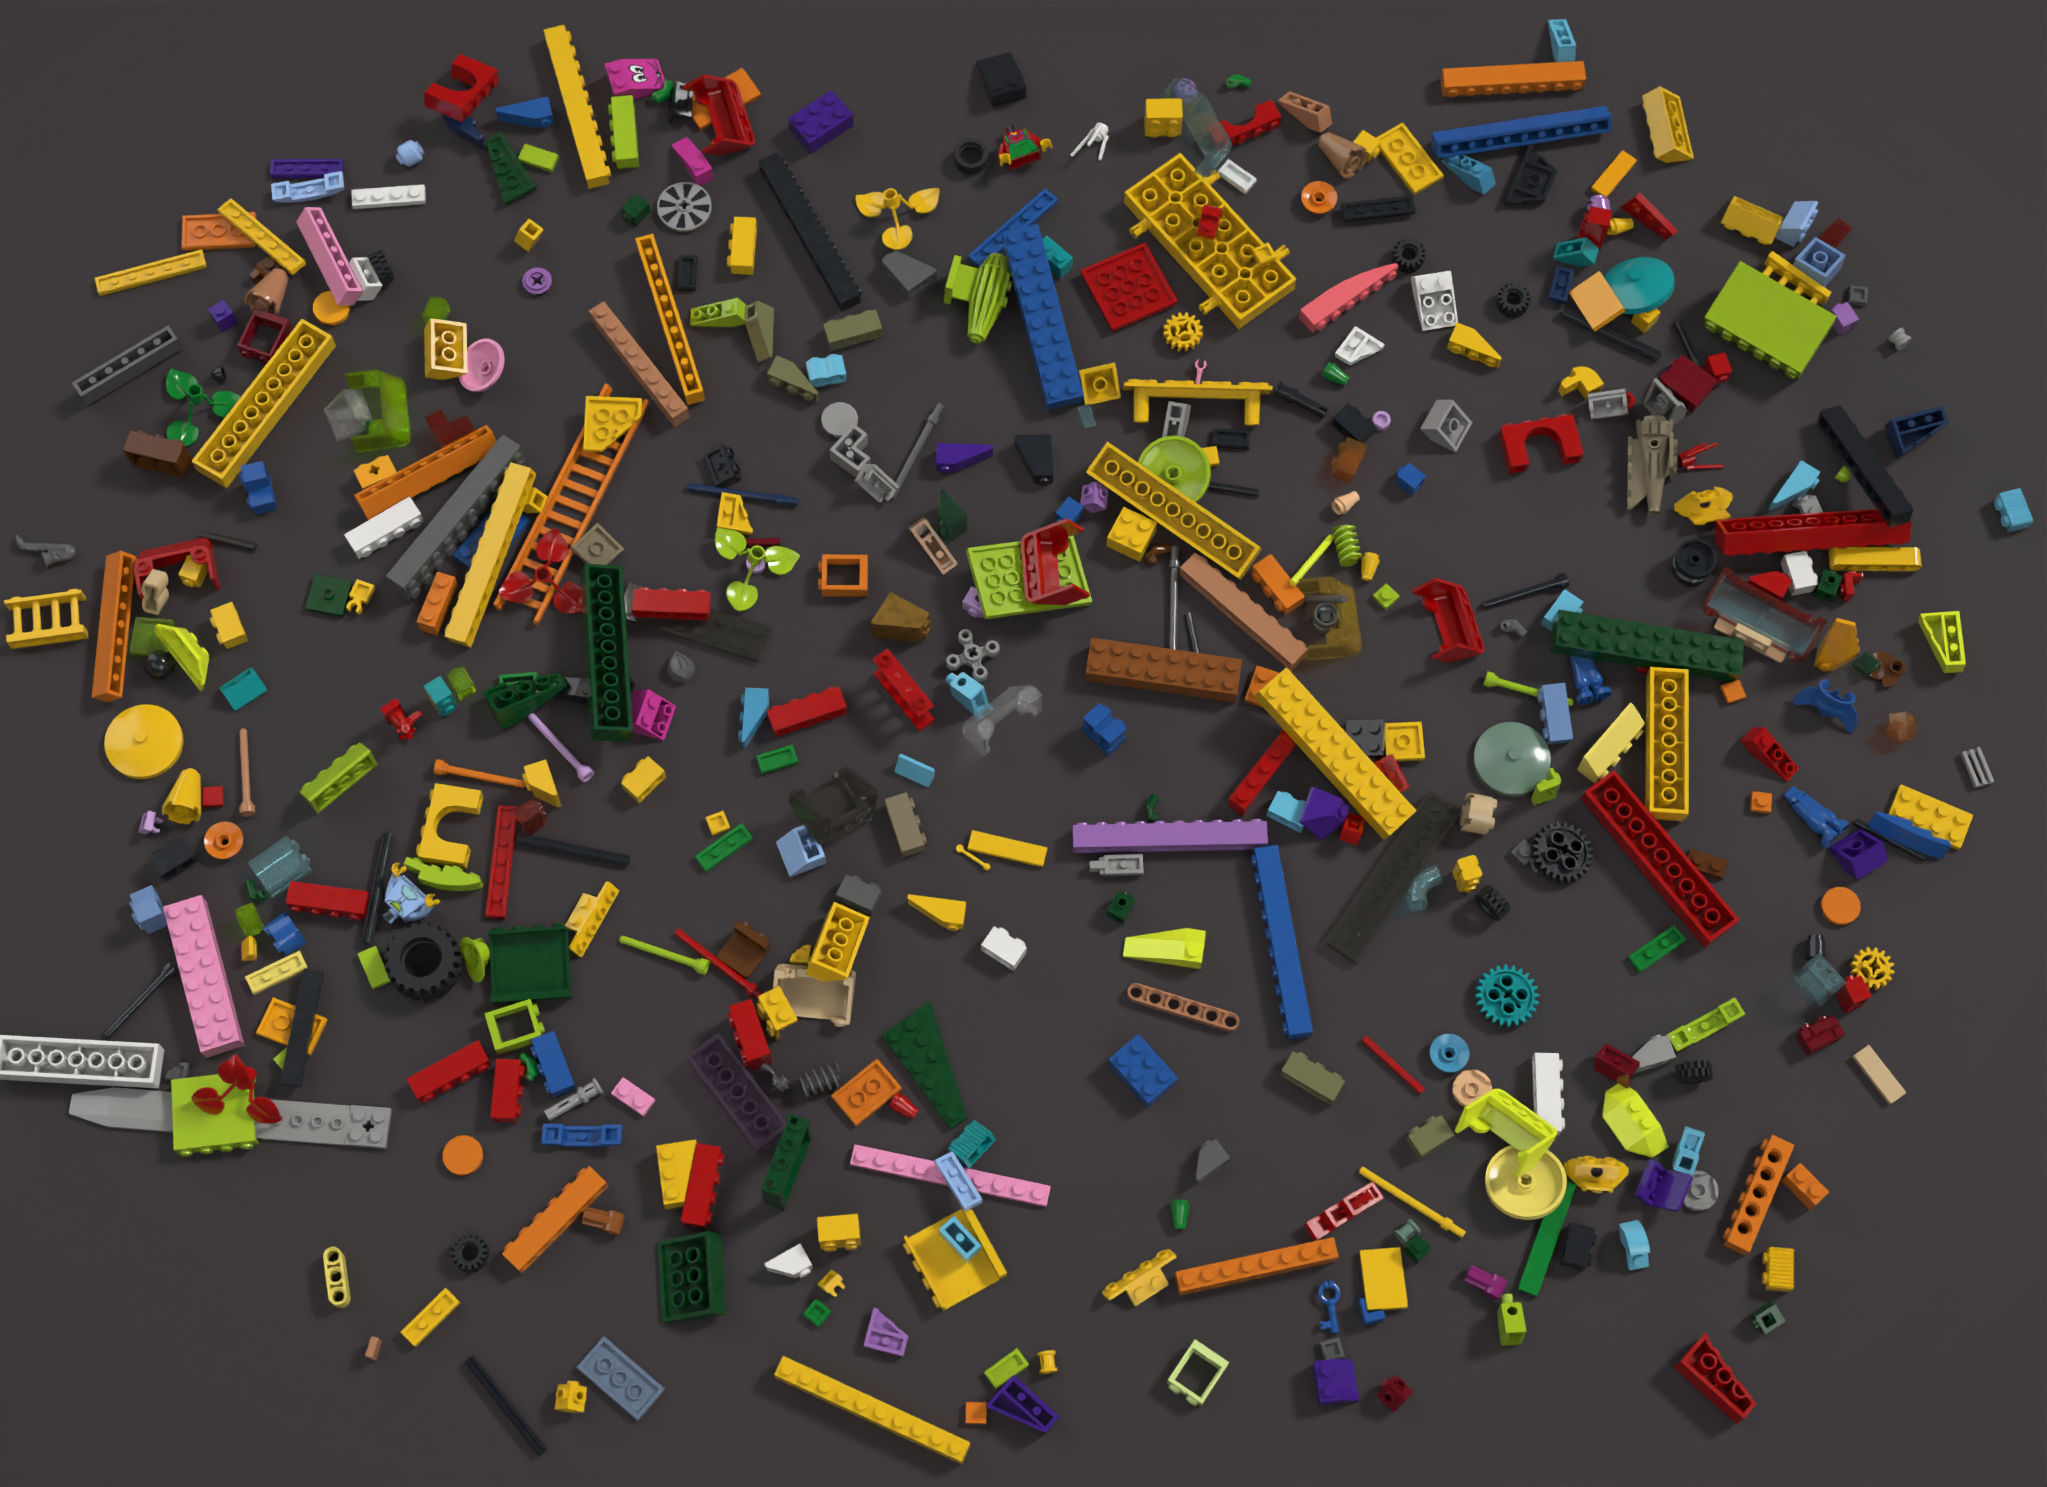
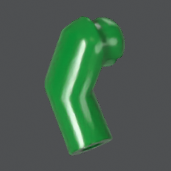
[1225,74,1252,88]
[651,80,673,103]
[518,1052,539,1081]

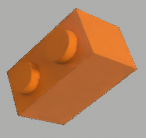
[1781,1163,1829,1210]

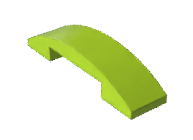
[1667,997,1745,1052]

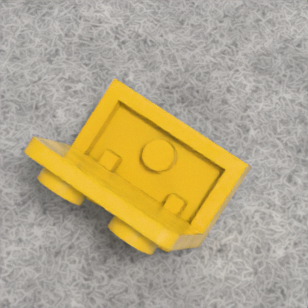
[756,986,798,1040]

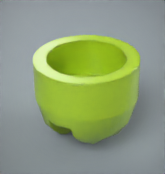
[1835,466,1851,482]

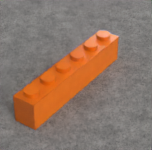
[502,1166,608,1274]

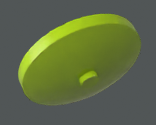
[1138,436,1211,503]

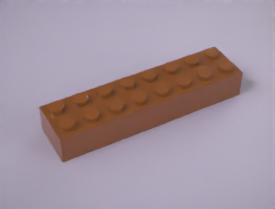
[1085,637,1242,703]

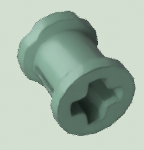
[1394,1219,1421,1245]

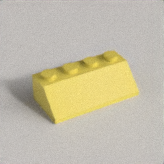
[1577,702,1645,784]

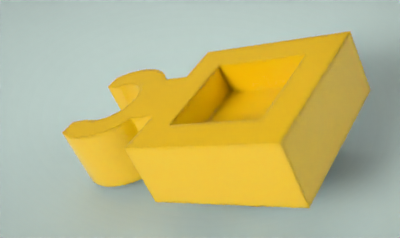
[347,579,375,615]

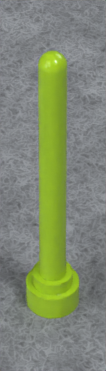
[1483,671,1574,706]
[619,936,710,975]

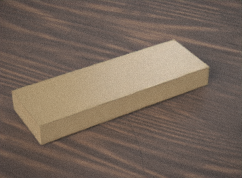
[1852,1045,1906,1105]

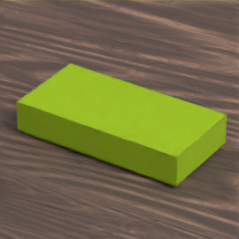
[518,144,559,172]
[358,946,391,990]
[984,1348,1029,1390]

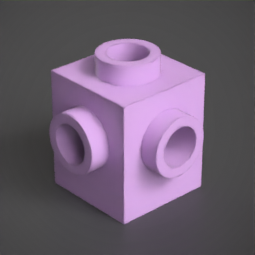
[962,586,984,619]

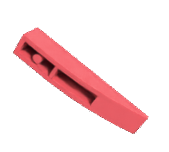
[1299,263,1398,333]

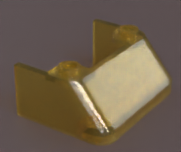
[1297,576,1362,660]

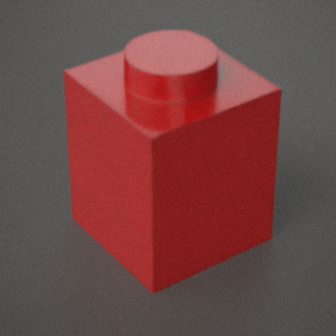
[1704,353,1732,384]

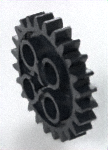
[1530,821,1594,884]

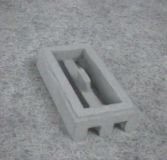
[1961,747,1994,788]

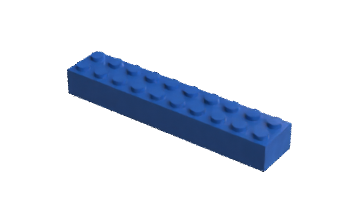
[1002,224,1084,410]

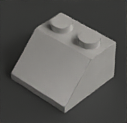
[1420,400,1473,452]

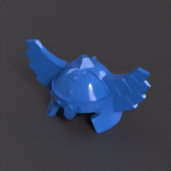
[1792,679,1859,733]

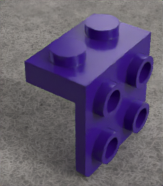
[1635,1160,1693,1212]

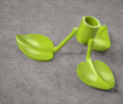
[715,527,800,611]

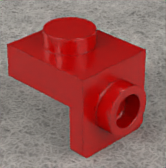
[1838,571,1863,601]

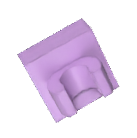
[138,811,163,835]

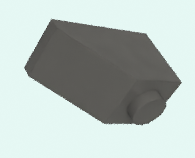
[1195,1139,1230,1185]

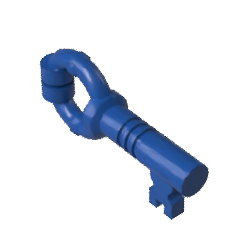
[1318,1280,1341,1334]

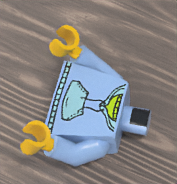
[383,862,440,924]

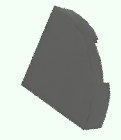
[165,1062,191,1081]

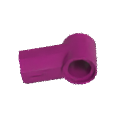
[1464,1265,1508,1300]

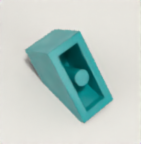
[1553,237,1599,267]

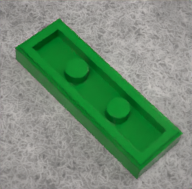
[694,823,753,873]
[1627,925,1686,973]

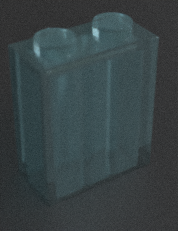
[247,836,312,898]

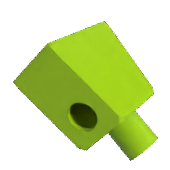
[1497,1294,1527,1346]

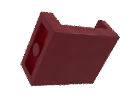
[1658,355,1718,413]

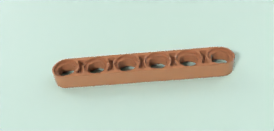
[1127,983,1240,1032]

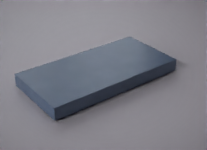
[576,1336,665,1421]

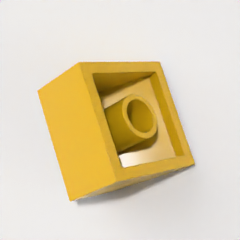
[522,760,562,808]

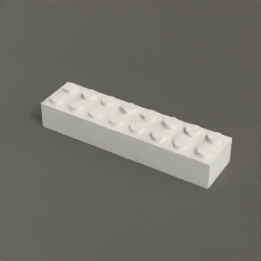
[0,1035,164,1088]

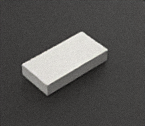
[1217,159,1257,194]

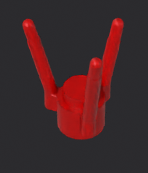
[1678,442,1724,471]

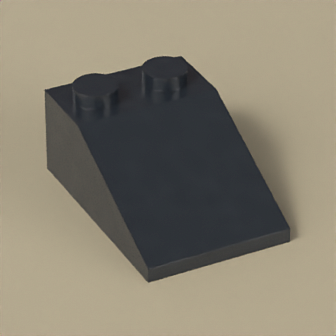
[976,52,1026,107]

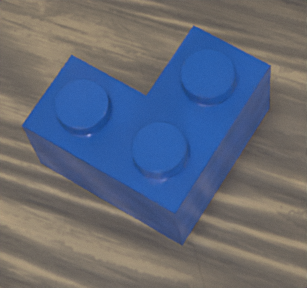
[239,461,277,515]

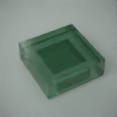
[1853,652,1881,677]

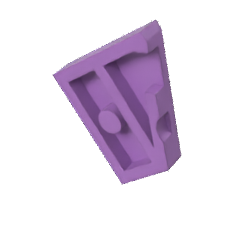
[864,1308,908,1357]

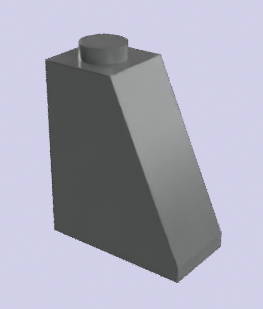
[881,250,937,299]

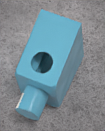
[945,672,988,716]

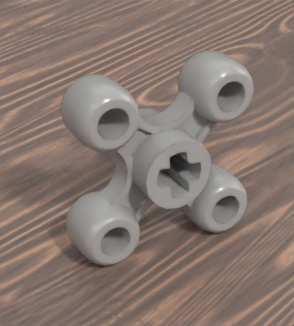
[945,629,1000,682]

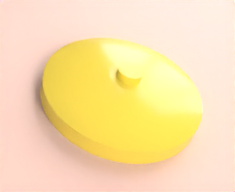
[1485,1145,1567,1220]

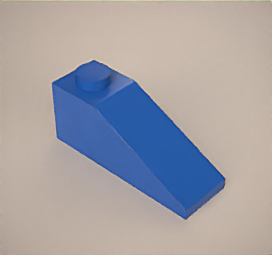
[495,97,555,128]

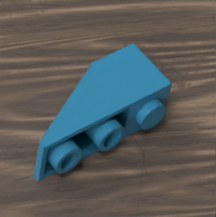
[1441,154,1496,195]
[738,688,770,748]

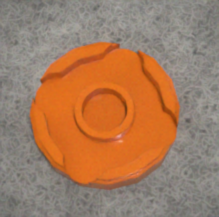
[1820,887,1861,925]
[443,1135,484,1176]

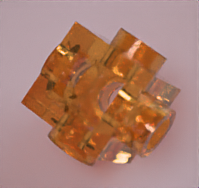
[1887,711,1917,743]

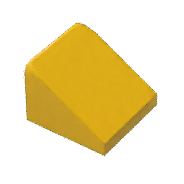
[241,936,257,961]

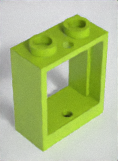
[484,999,545,1055]

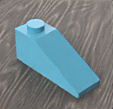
[1548,19,1576,62]
[1769,460,1820,511]

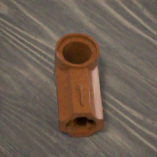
[582,1207,625,1235]

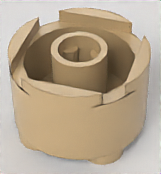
[1460,793,1497,835]

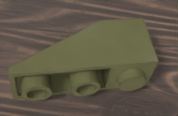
[745,301,774,363]
[767,356,819,403]

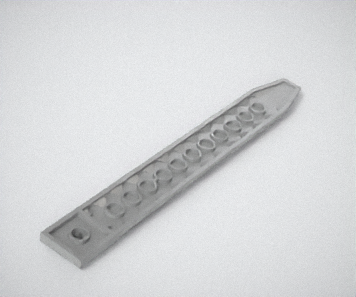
[69,1087,392,1149]

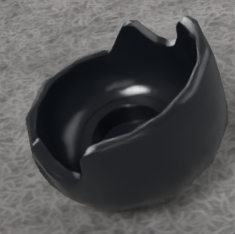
[143,649,175,680]

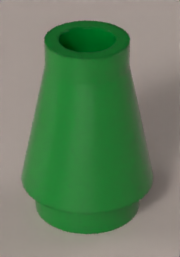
[1321,362,1350,386]
[1170,1200,1190,1229]

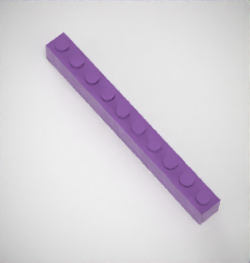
[1072,819,1268,853]

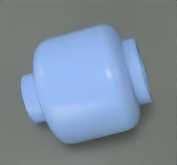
[396,140,424,167]

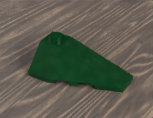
[482,672,567,730]

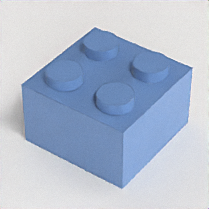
[1793,237,1846,287]

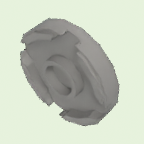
[821,402,858,438]
[1683,1171,1719,1211]

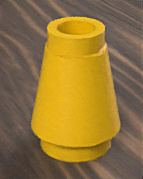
[1607,218,1634,236]
[1361,552,1380,581]

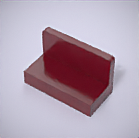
[1595,1043,1640,1089]

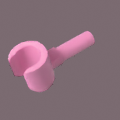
[1195,360,1207,384]

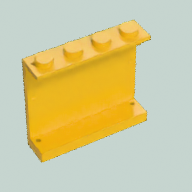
[902,1207,1007,1311]

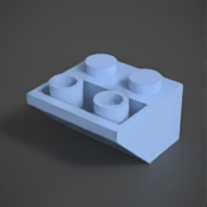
[1775,201,1818,247]
[776,822,826,877]

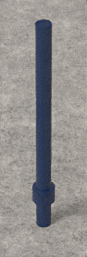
[687,483,799,506]

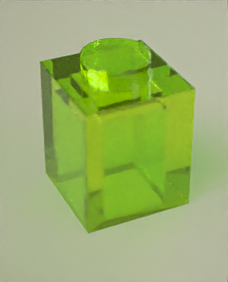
[423,296,450,324]
[447,666,477,700]
[234,903,264,936]

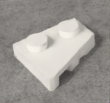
[1335,326,1385,366]

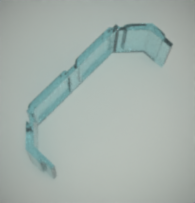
[1158,78,1232,178]

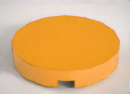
[313,291,350,326]

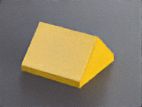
[1079,362,1121,406]

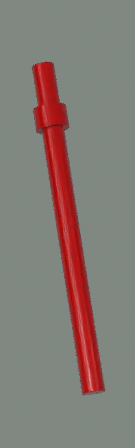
[674,928,763,999]

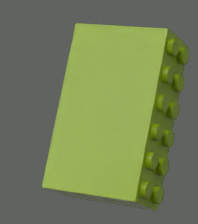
[1703,261,1837,380]

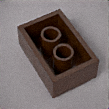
[123,430,192,479]

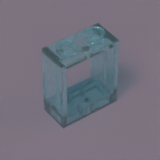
[1794,953,1846,1007]

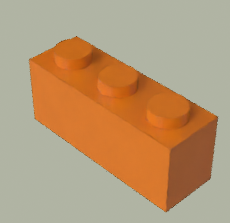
[1251,554,1305,615]
[417,572,458,636]

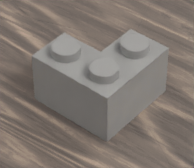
[830,424,871,478]

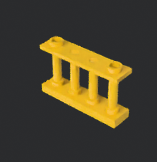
[1762,251,1832,306]
[4,589,88,649]

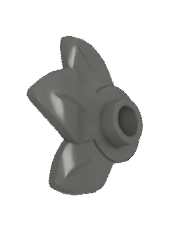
[761,1064,790,1092]

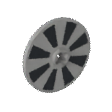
[657,182,712,232]

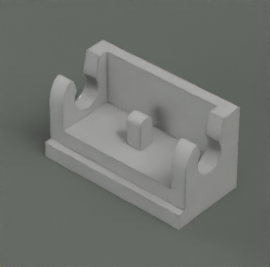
[1588,389,1628,420]
[854,464,899,503]

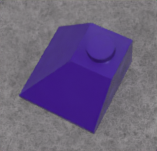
[1298,787,1350,840]

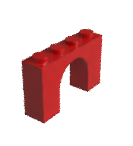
[424,54,499,122]
[1498,414,1584,474]

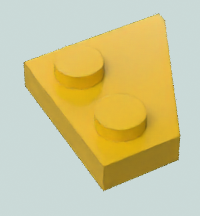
[716,492,753,535]

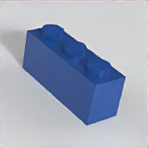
[530,1031,576,1098]

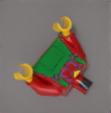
[997,125,1053,170]

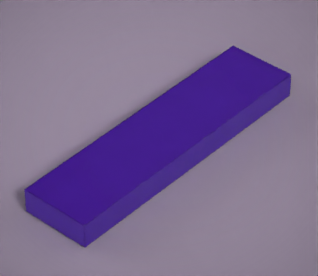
[270,159,344,178]

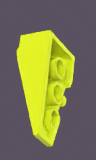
[1123,928,1206,969]

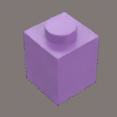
[1830,302,1859,335]

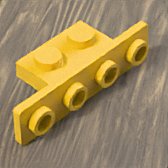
[565,881,619,957]
[1102,1249,1176,1306]

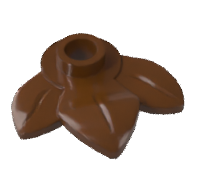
[1868,652,1906,687]

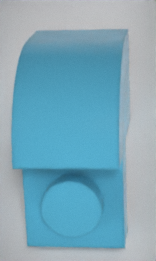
[1673,1126,1705,1176]
[1619,1220,1650,1270]

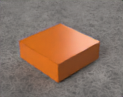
[1720,680,1746,704]
[966,1402,987,1424]

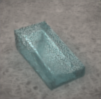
[1078,404,1096,429]

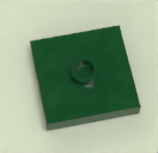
[305,574,353,617]

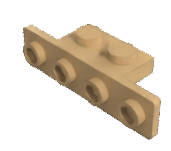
[1714,613,1789,663]

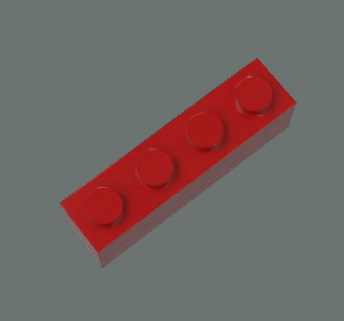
[632,587,711,620]
[767,687,847,737]
[286,881,370,921]
[407,1040,492,1104]
[681,1143,725,1230]

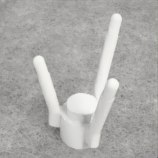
[1070,123,1109,161]

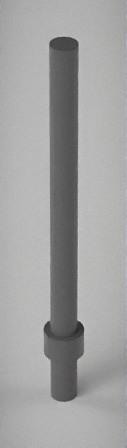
[892,403,944,499]
[1169,546,1180,650]

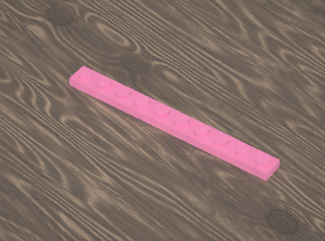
[850,1145,1051,1207]

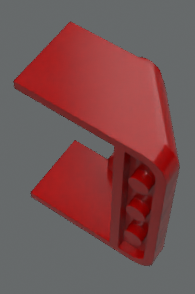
[682,74,755,156]
[1021,518,1090,605]
[134,538,221,600]
[1411,578,1485,663]

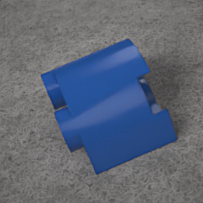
[263,911,306,956]

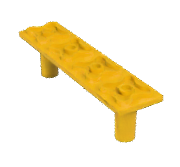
[1123,379,1273,426]

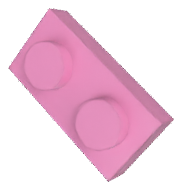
[611,1078,655,1117]

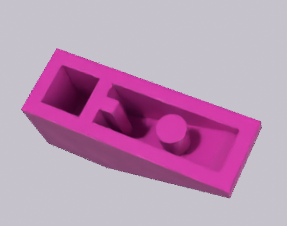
[671,137,714,186]

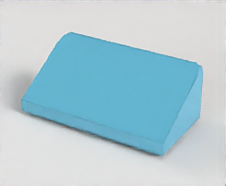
[895,754,935,787]

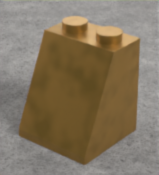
[871,592,931,642]

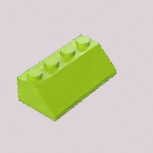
[300,742,378,814]

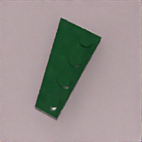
[486,132,537,206]

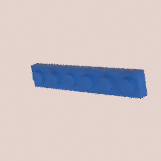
[968,188,1058,268]

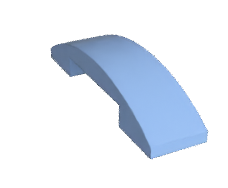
[271,171,344,203]

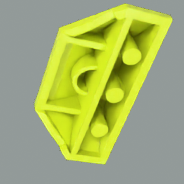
[154,624,209,692]
[1602,1084,1669,1158]

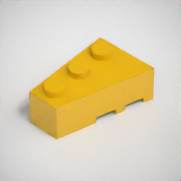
[656,1139,697,1210]

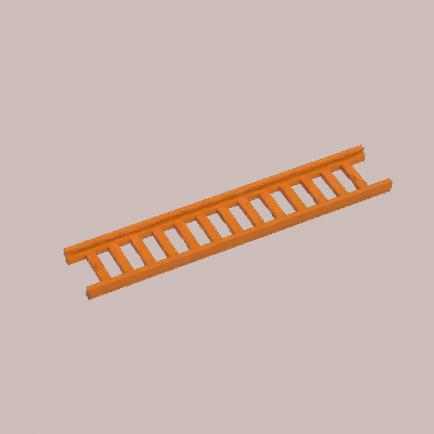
[493,383,649,625]

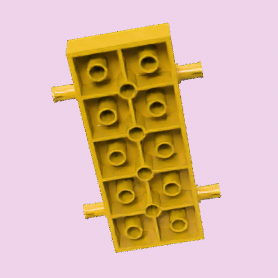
[1124,153,1297,329]

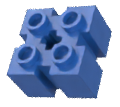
[1082,703,1127,757]

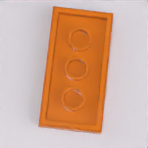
[691,68,761,130]
[182,212,256,251]

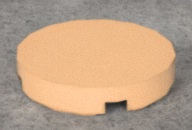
[1452,1070,1492,1108]

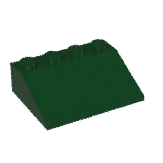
[657,1231,727,1323]

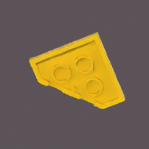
[583,396,642,452]

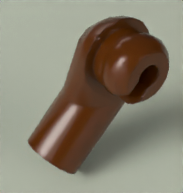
[1146,544,1171,565]

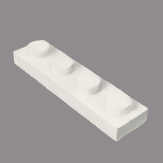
[352,184,426,209]

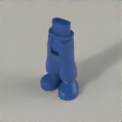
[1570,656,1612,705]
[1784,786,1850,849]

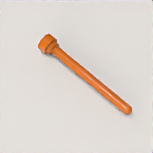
[434,759,526,788]

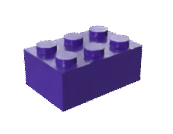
[788,90,854,154]

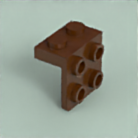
[717,921,771,978]

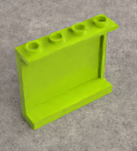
[171,1074,259,1157]

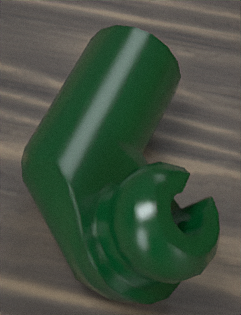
[1145,794,1159,823]
[244,879,268,903]

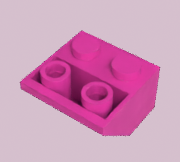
[631,689,676,740]

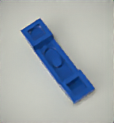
[541,1124,623,1148]

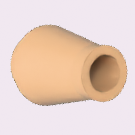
[1332,491,1360,515]

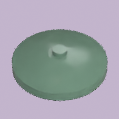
[1473,722,1551,797]

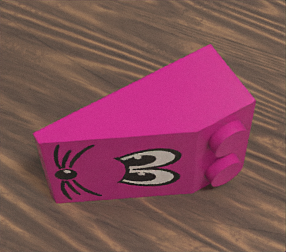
[605,59,665,100]

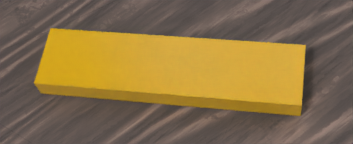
[968,830,1047,868]

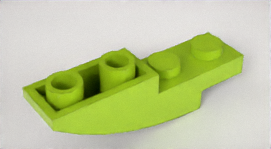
[403,857,483,891]

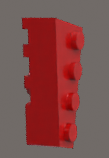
[1674,1333,1756,1424]

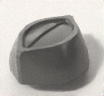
[667,651,695,683]

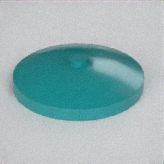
[1604,257,1675,314]

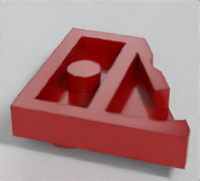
[1374,753,1410,793]

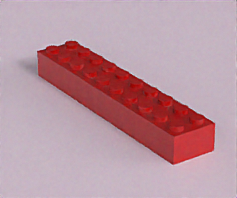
[1714,509,1912,556]
[1581,770,1740,948]

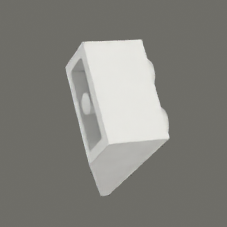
[1411,271,1458,331]

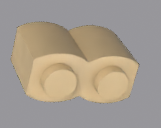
[141,569,169,615]

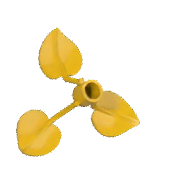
[855,188,940,250]

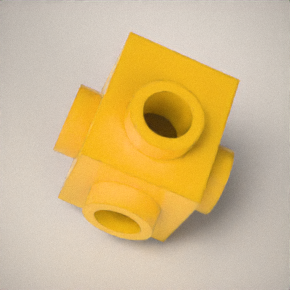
[555,1381,587,1413]

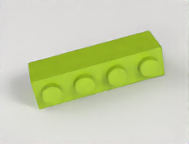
[608,95,639,169]

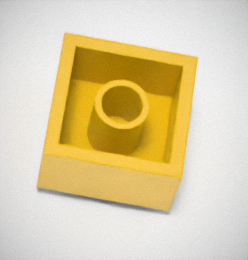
[1144,99,1183,138]
[1106,507,1157,562]
[817,1214,861,1252]

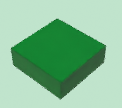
[803,1298,832,1328]

